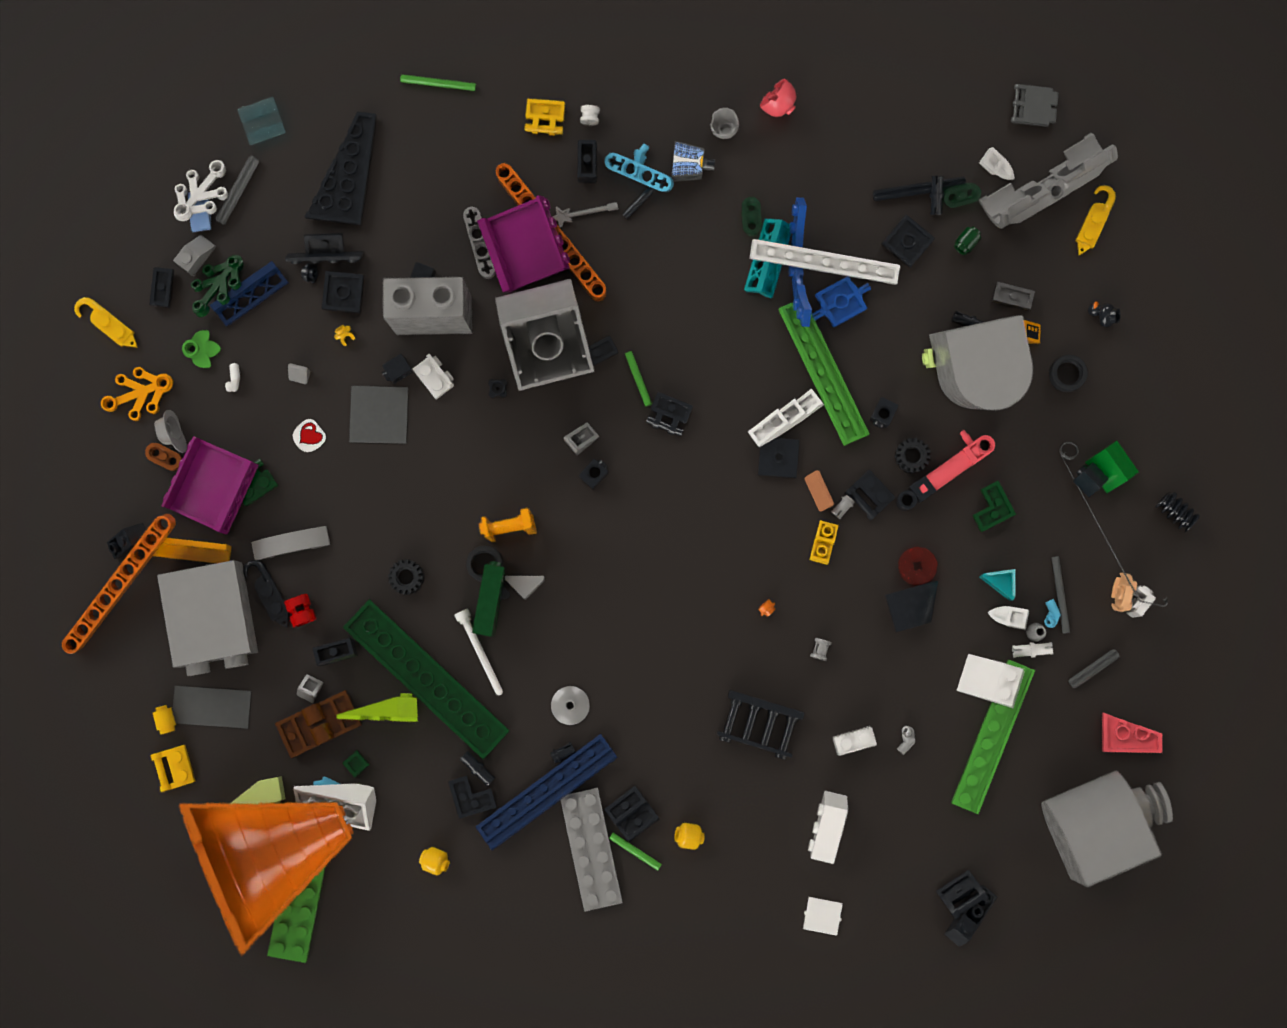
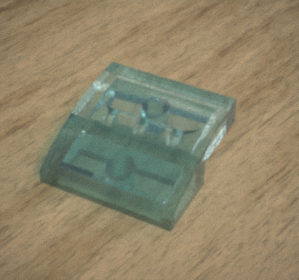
[237,97,286,145]

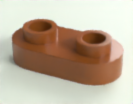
[145,443,182,471]

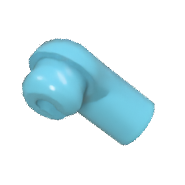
[1044,599,1061,628]

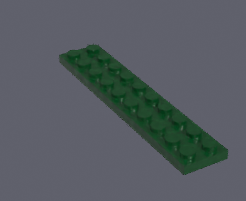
[343,599,510,759]

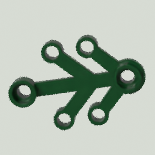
[191,255,244,317]

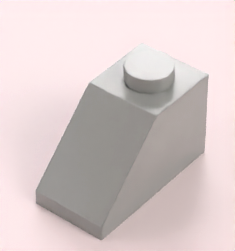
[173,235,216,276]

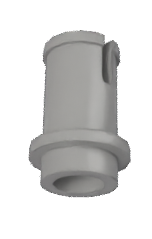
[831,495,855,519]

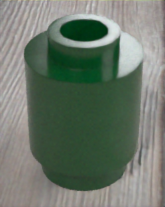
[954,226,981,255]

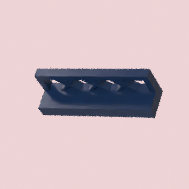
[210,261,288,326]

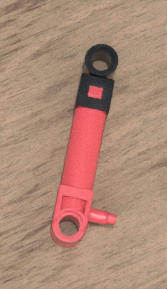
[896,430,995,511]

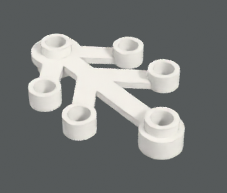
[174,160,228,221]

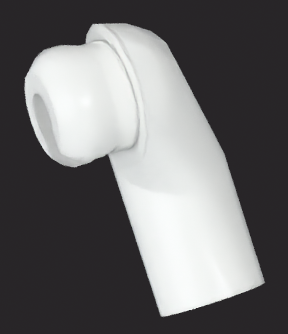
[225,363,240,392]

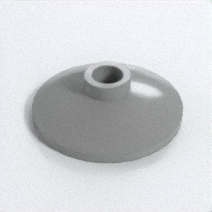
[551,686,590,725]

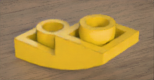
[809,520,839,565]

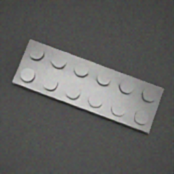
[561,788,623,912]

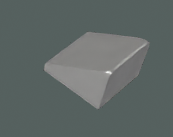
[288,363,311,384]
[297,674,324,703]

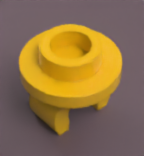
[334,325,355,346]

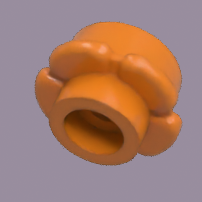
[758,599,775,617]

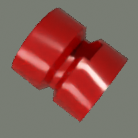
[284,594,317,628]

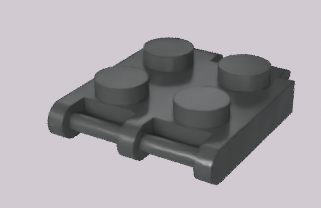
[1011,84,1059,127]

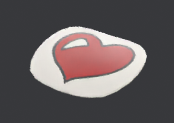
[293,419,326,452]

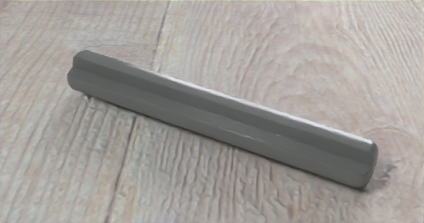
[216,156,259,224]

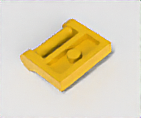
[150,745,196,792]

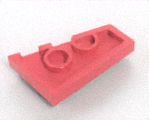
[1102,713,1162,753]

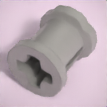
[810,638,832,661]

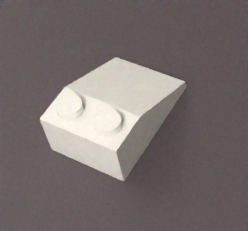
[957,654,1025,708]

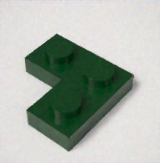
[972,481,1016,532]

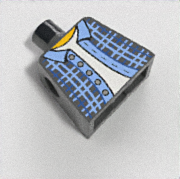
[671,141,715,181]

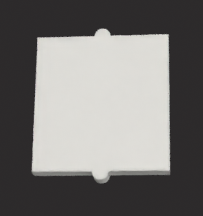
[803,897,843,936]

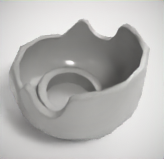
[710,108,739,139]

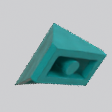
[979,569,1015,601]

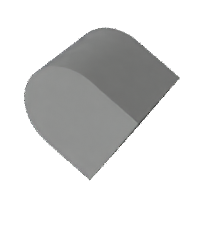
[495,279,594,391]
[929,315,1033,410]
[1042,771,1161,887]

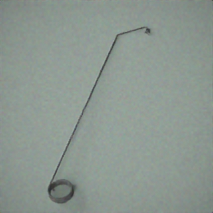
[1059,442,1168,607]

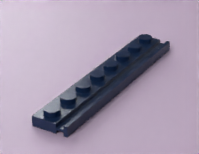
[476,734,618,850]

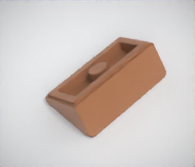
[804,470,834,512]

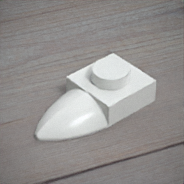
[979,147,1015,180]
[988,606,1029,630]

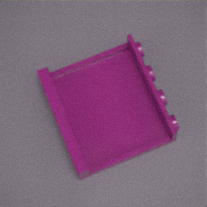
[477,195,570,293]
[162,436,259,535]

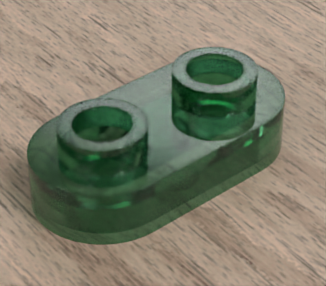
[943,183,981,208]
[741,197,762,236]

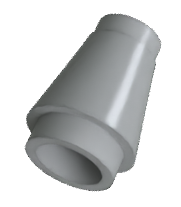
[1026,623,1046,642]

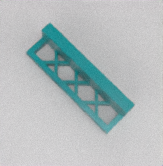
[744,219,791,298]

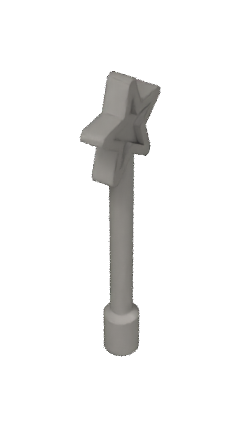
[553,202,618,228]

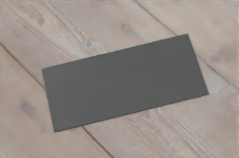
[172,686,251,729]

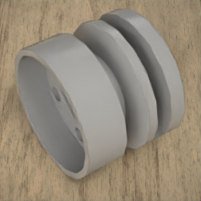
[1131,782,1173,828]

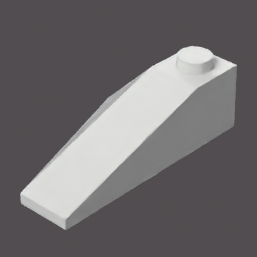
[293,784,376,831]

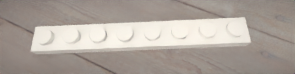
[750,239,900,284]

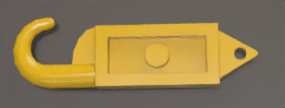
[1075,185,1116,255]
[74,298,138,348]

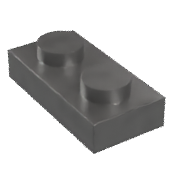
[992,282,1035,310]

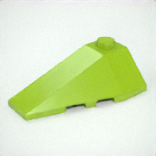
[336,693,418,722]

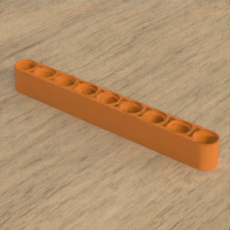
[496,163,607,301]
[62,514,176,654]

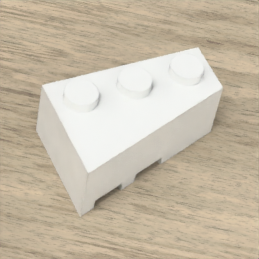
[808,791,848,864]

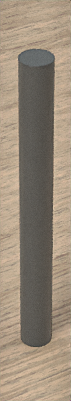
[1051,556,1071,633]

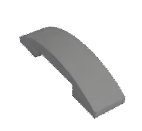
[251,526,330,560]

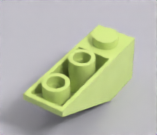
[230,776,286,804]

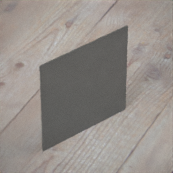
[349,386,408,444]

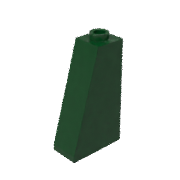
[472,561,506,636]

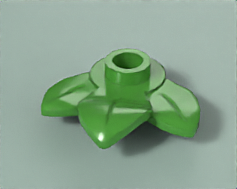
[182,330,221,368]

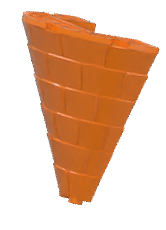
[179,802,354,954]

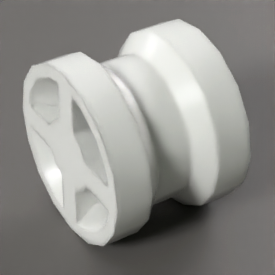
[580,105,600,125]

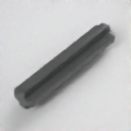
[1068,649,1120,688]

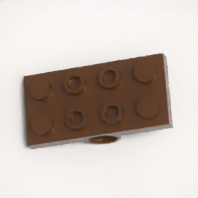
[275,690,362,758]

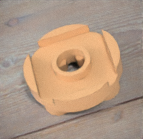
[1111,573,1137,612]

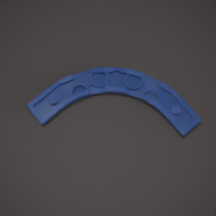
[789,198,812,327]

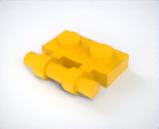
[525,99,565,136]

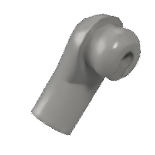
[897,726,915,755]

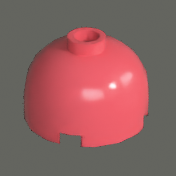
[760,79,796,117]

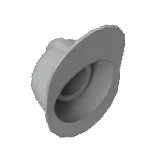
[154,410,187,453]

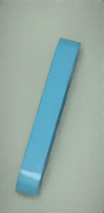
[605,153,674,192]

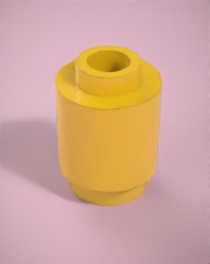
[152,705,176,735]

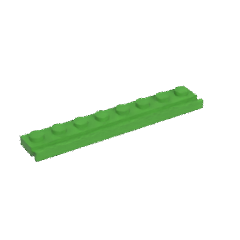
[778,302,869,446]
[951,660,1035,814]

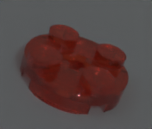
[898,547,938,585]

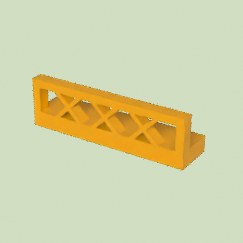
[150,536,232,564]

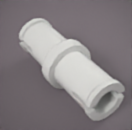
[1012,642,1053,658]

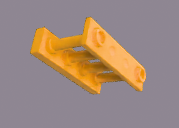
[479,508,537,543]

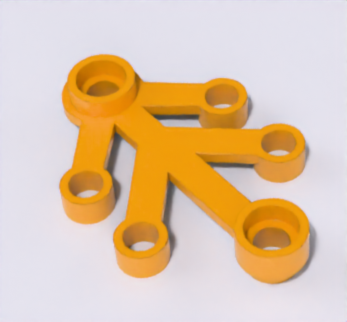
[101,367,173,421]

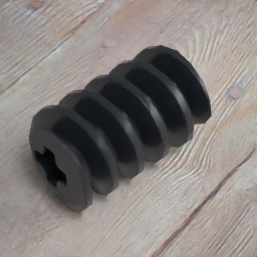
[1155,492,1200,533]

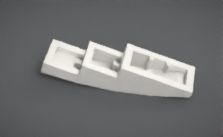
[748,389,824,447]

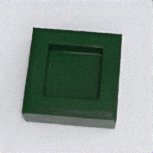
[342,750,370,778]

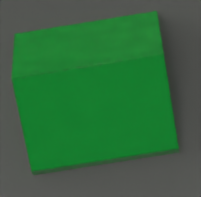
[1085,441,1139,493]

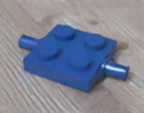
[811,276,871,328]

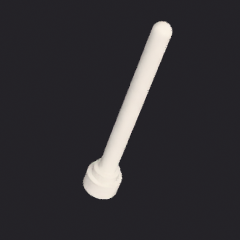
[454,608,503,695]

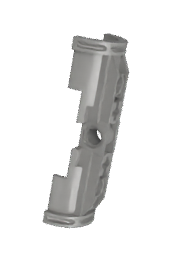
[979,133,1118,229]

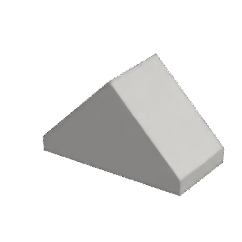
[564,422,599,455]
[505,576,545,600]

